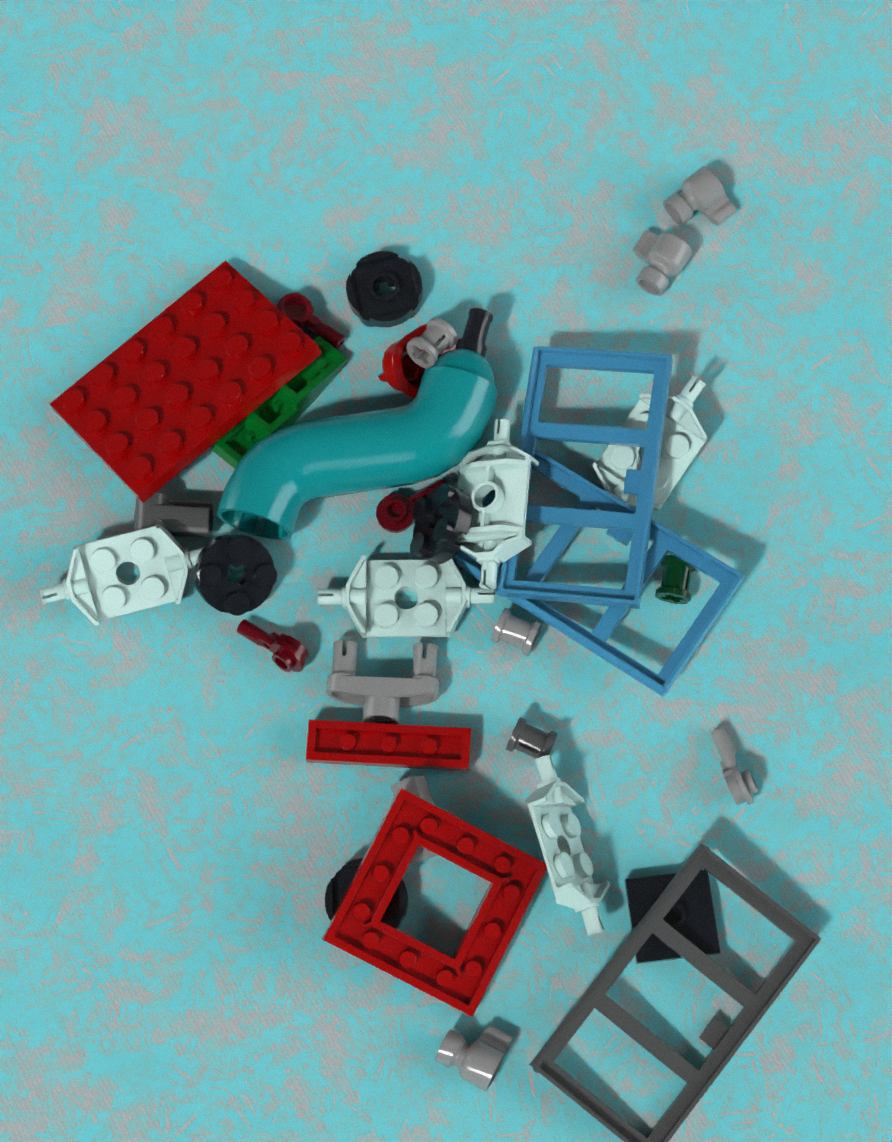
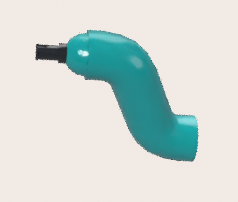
[216,308,498,540]

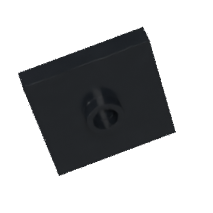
[624,870,721,964]

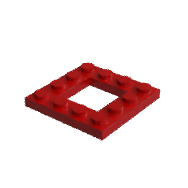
[322,788,547,1017]

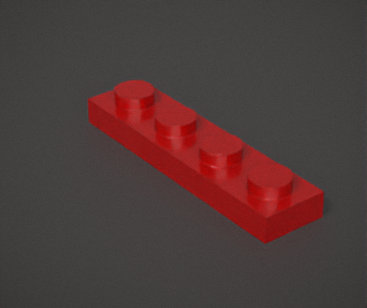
[306,719,471,771]

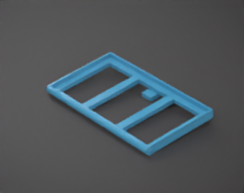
[496,346,673,609]
[452,449,744,697]

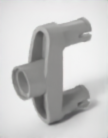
[326,640,440,724]

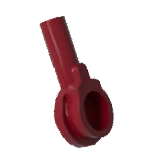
[276,293,346,349]
[376,479,446,533]
[237,619,309,672]

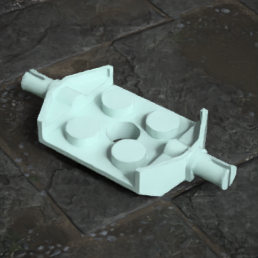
[592,376,707,511]
[455,419,539,589]
[40,524,204,625]
[318,555,494,638]
[525,755,610,936]

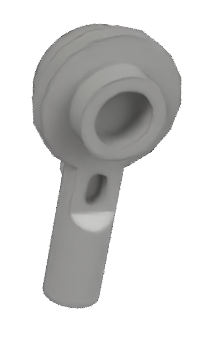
[711,728,759,805]

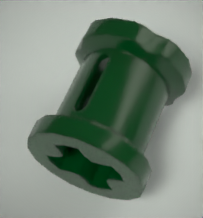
[655,555,696,604]

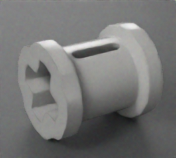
[406,317,457,369]
[491,608,542,656]

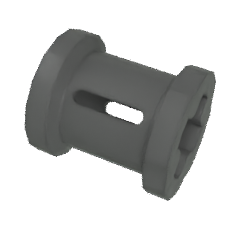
[506,717,558,759]

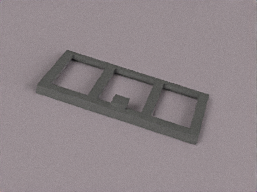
[529,843,821,1142]

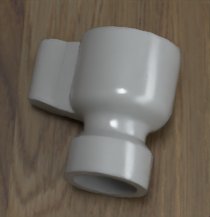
[663,166,736,226]
[633,230,693,296]
[435,1025,514,1091]

